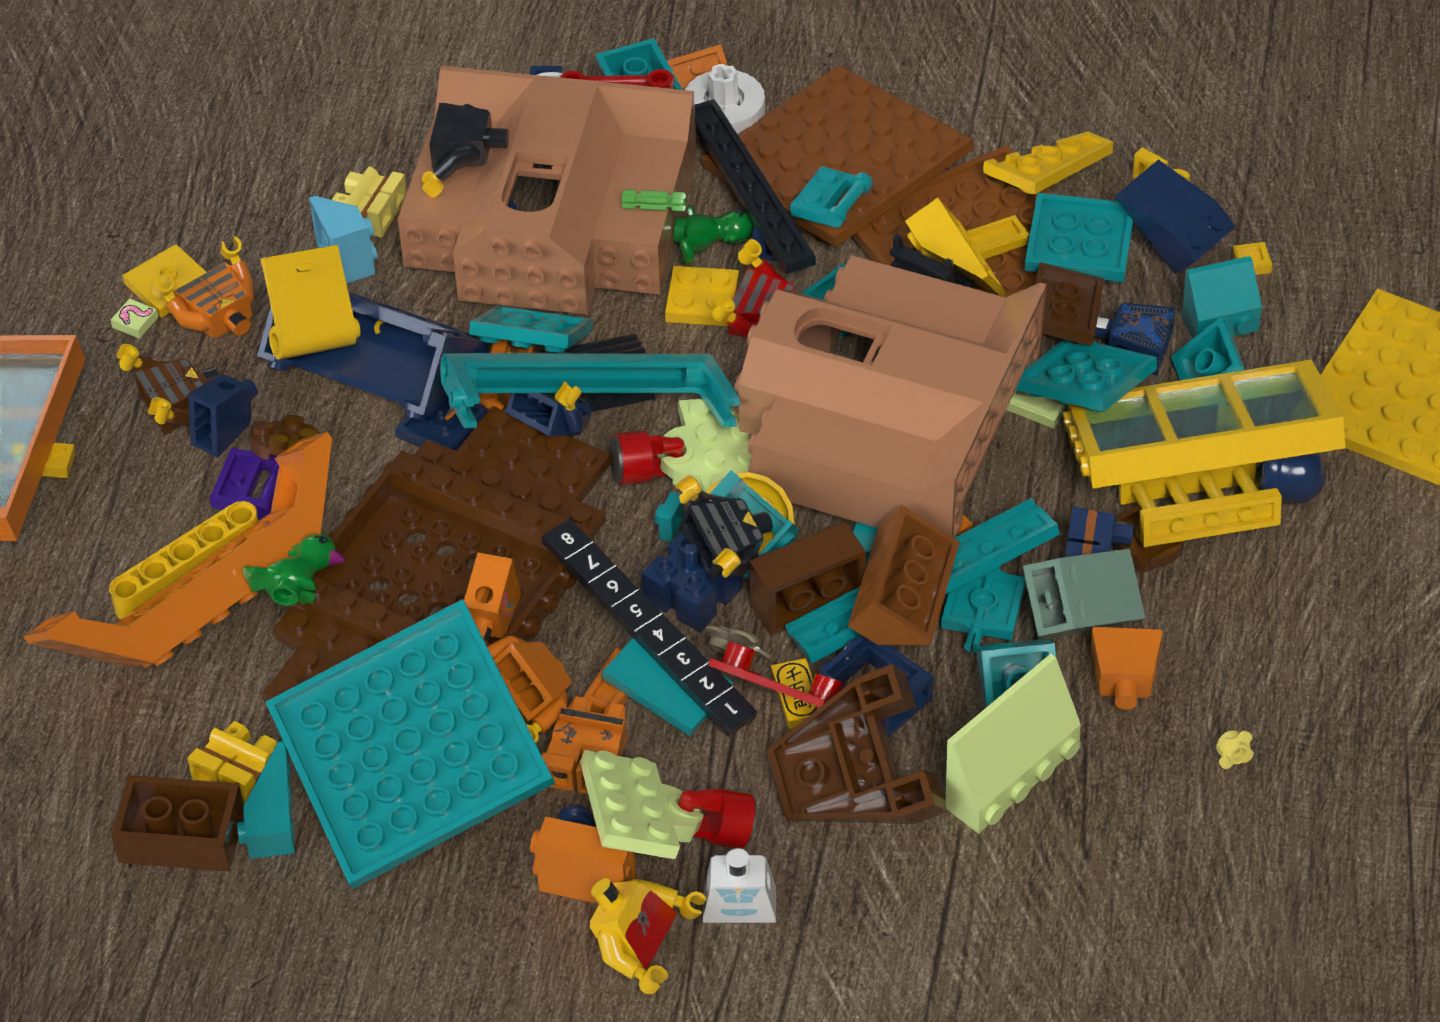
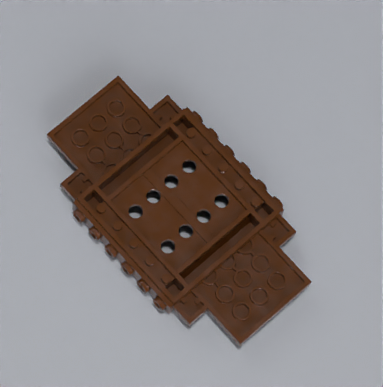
[262,406,611,703]

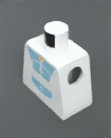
[703,848,776,923]

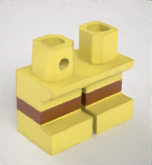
[332,166,407,238]

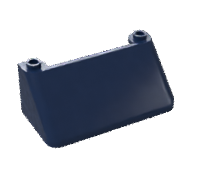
[257,291,489,421]

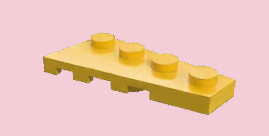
[983,131,1114,194]

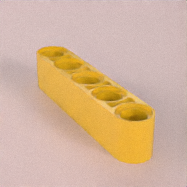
[109,501,259,619]

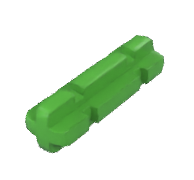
[621,189,687,212]

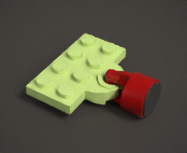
[610,396,752,492]
[580,750,757,859]

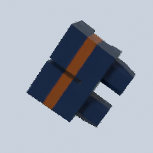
[1065,506,1134,557]

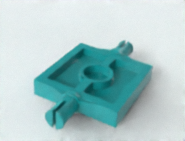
[941,565,1026,653]

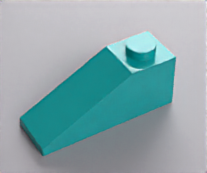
[237,741,295,859]

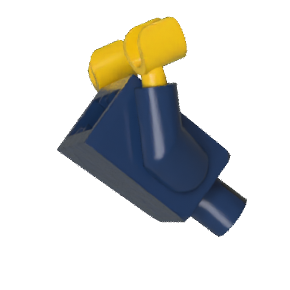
[506,352,591,436]

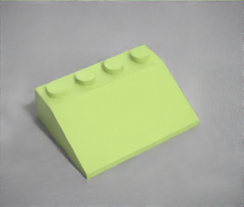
[945,653,1081,834]

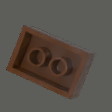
[749,522,866,636]
[111,775,244,872]

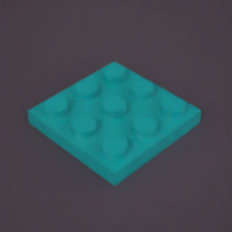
[1024,193,1133,282]
[469,305,594,352]
[1016,339,1157,412]

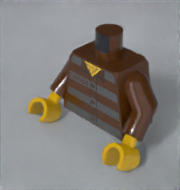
[116,344,219,435]

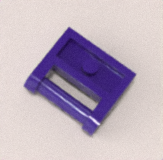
[210,448,279,520]

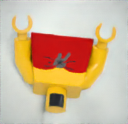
[590,878,707,994]

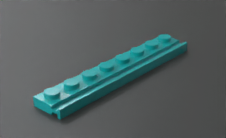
[785,498,1060,664]

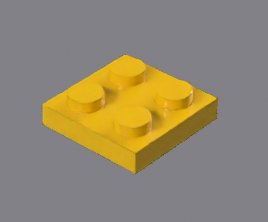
[665,266,739,326]

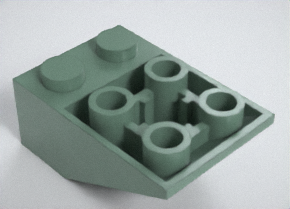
[1023,549,1146,640]

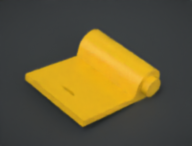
[261,245,360,360]

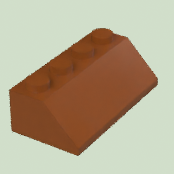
[848,505,960,645]

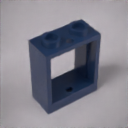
[818,635,933,738]

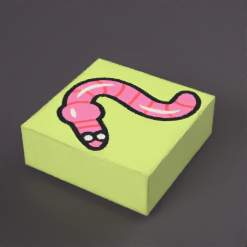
[111,299,158,339]

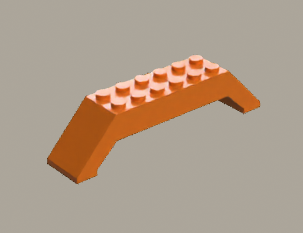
[23,432,332,668]

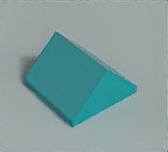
[1171,316,1244,380]

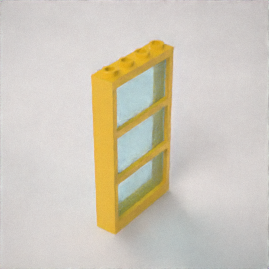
[1062,359,1346,489]

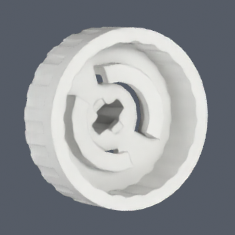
[685,64,765,138]

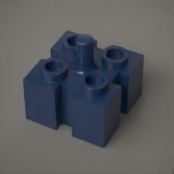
[641,530,743,633]

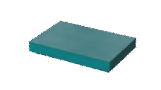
[601,638,734,737]

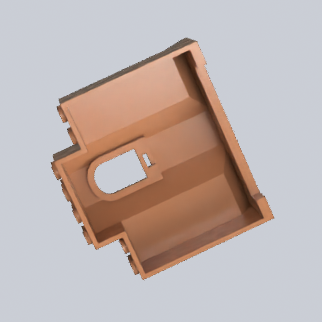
[398,66,697,315]
[735,255,1047,538]

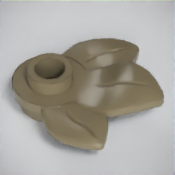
[705,625,771,659]

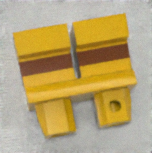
[187,721,277,804]

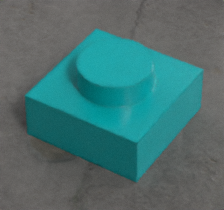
[655,492,685,543]

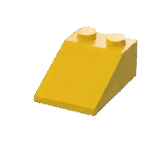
[905,198,1007,297]

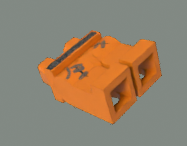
[542,696,628,794]

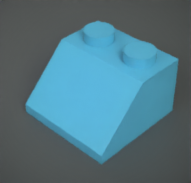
[309,196,378,284]

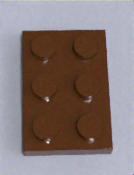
[1034,262,1105,346]

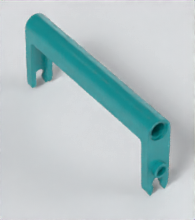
[440,353,740,428]

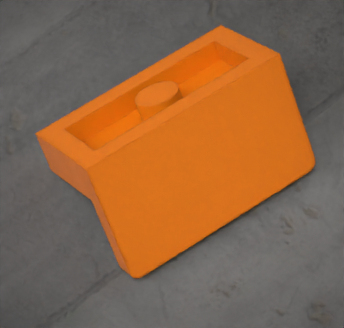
[667,44,728,89]

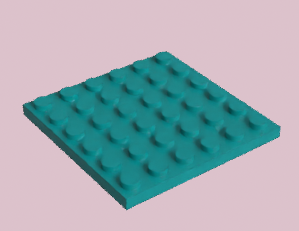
[266,599,555,889]

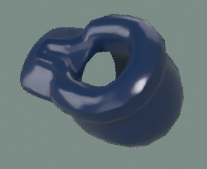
[1256,419,1327,504]

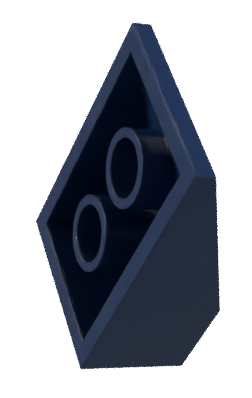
[1115,159,1236,274]

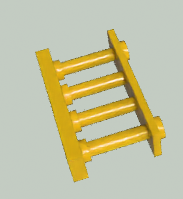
[1119,463,1282,547]

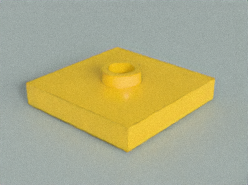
[122,244,207,318]

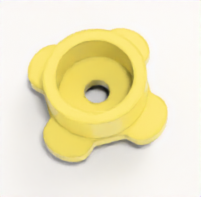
[1216,730,1254,769]

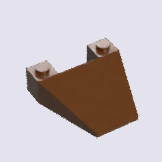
[766,664,948,824]

